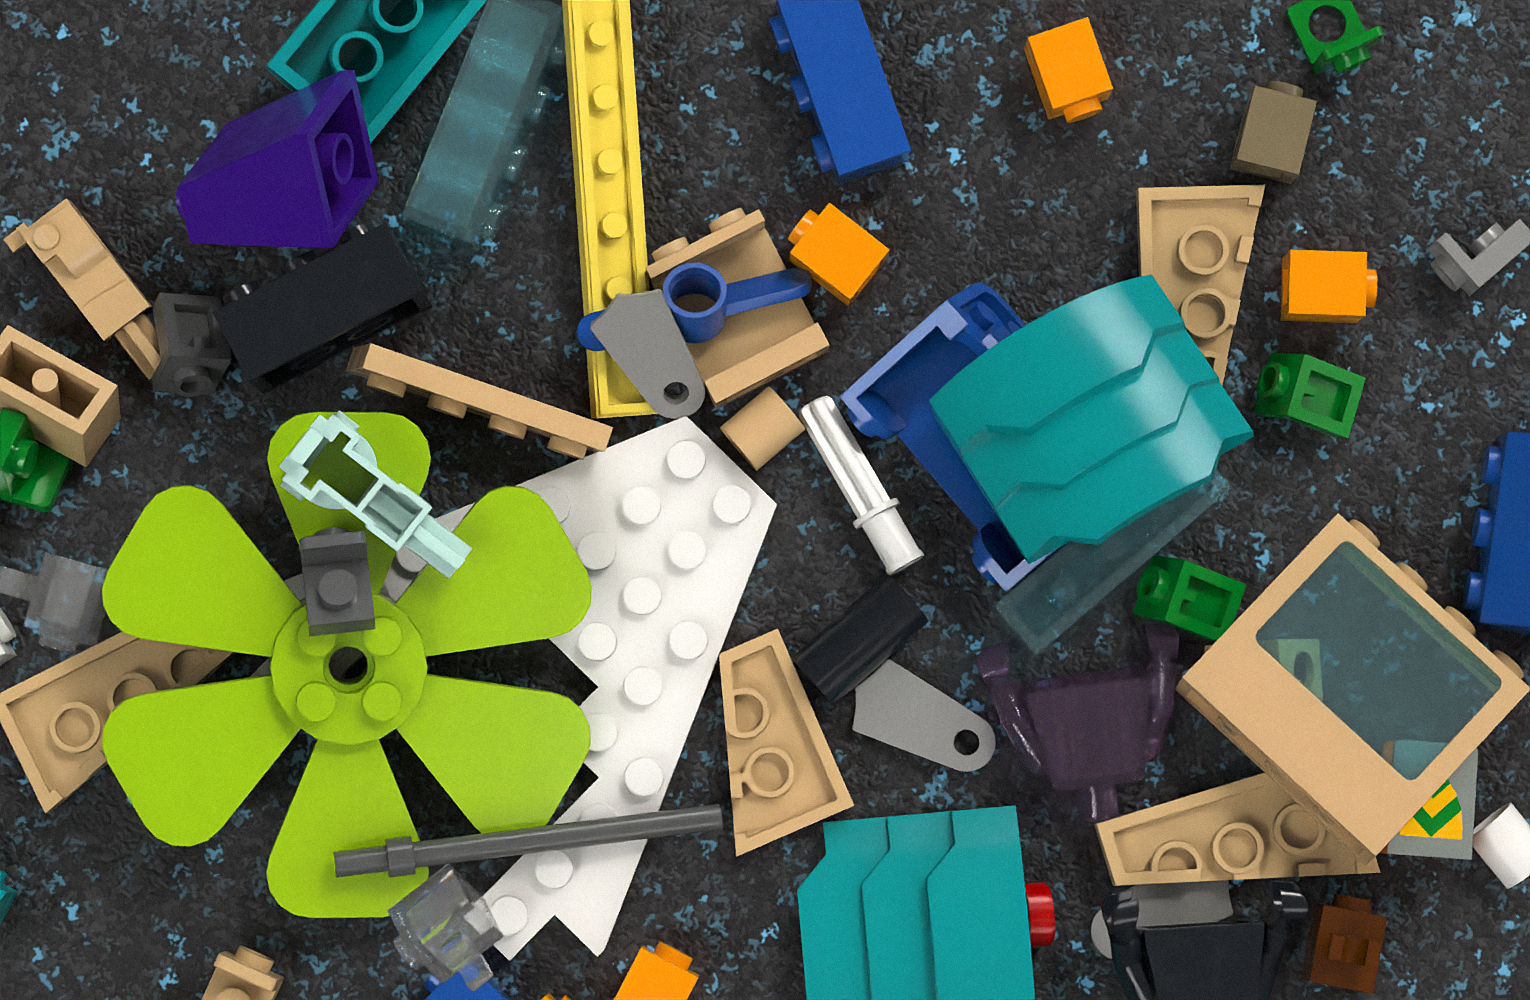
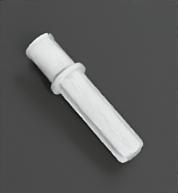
[799,396,924,576]

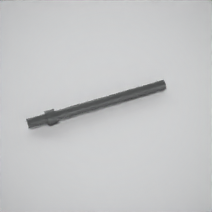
[333,804,723,878]

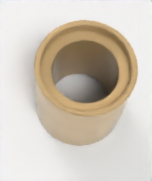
[720,386,805,471]

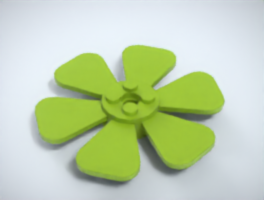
[102,412,592,918]

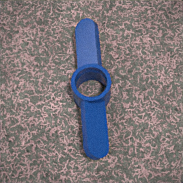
[576,262,812,351]

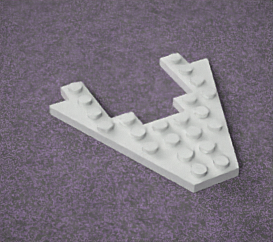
[250,416,777,961]

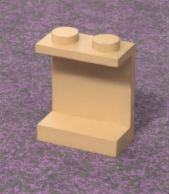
[645,208,830,410]

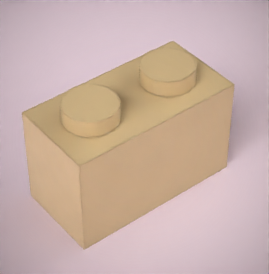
[0,325,121,467]

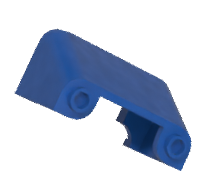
[839,282,1055,592]

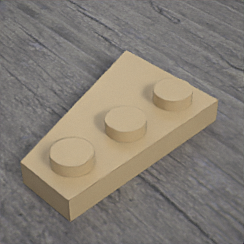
[719,629,854,857]

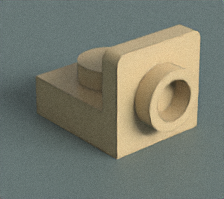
[202,946,285,1000]

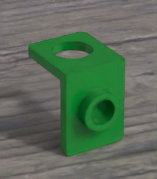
[1286,0,1384,75]

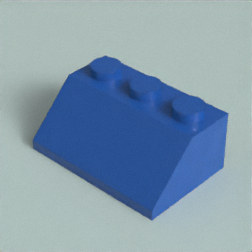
[1462,432,1530,635]

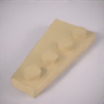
[1136,185,1265,385]
[346,343,613,460]
[1094,772,1381,886]

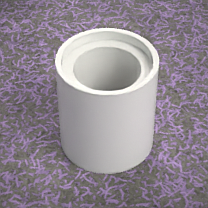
[1473,802,1530,889]

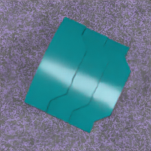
[929,274,1254,565]
[797,805,1035,1000]

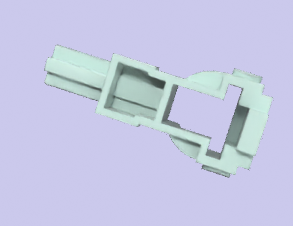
[279,410,472,579]

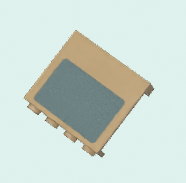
[1175,513,1530,865]

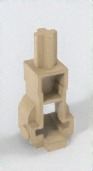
[3,198,161,381]

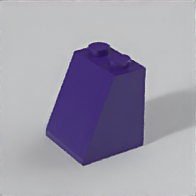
[176,70,379,248]

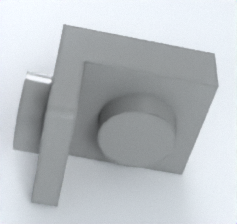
[1428,219,1530,297]

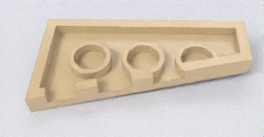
[0,631,237,814]

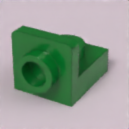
[1254,353,1366,438]
[0,407,72,513]
[1133,555,1246,643]

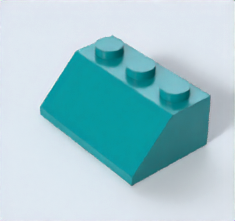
[263,0,487,144]

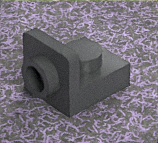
[151,293,232,397]
[299,527,375,636]

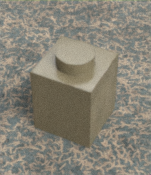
[1230,81,1317,184]

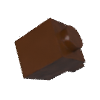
[1301,894,1387,994]

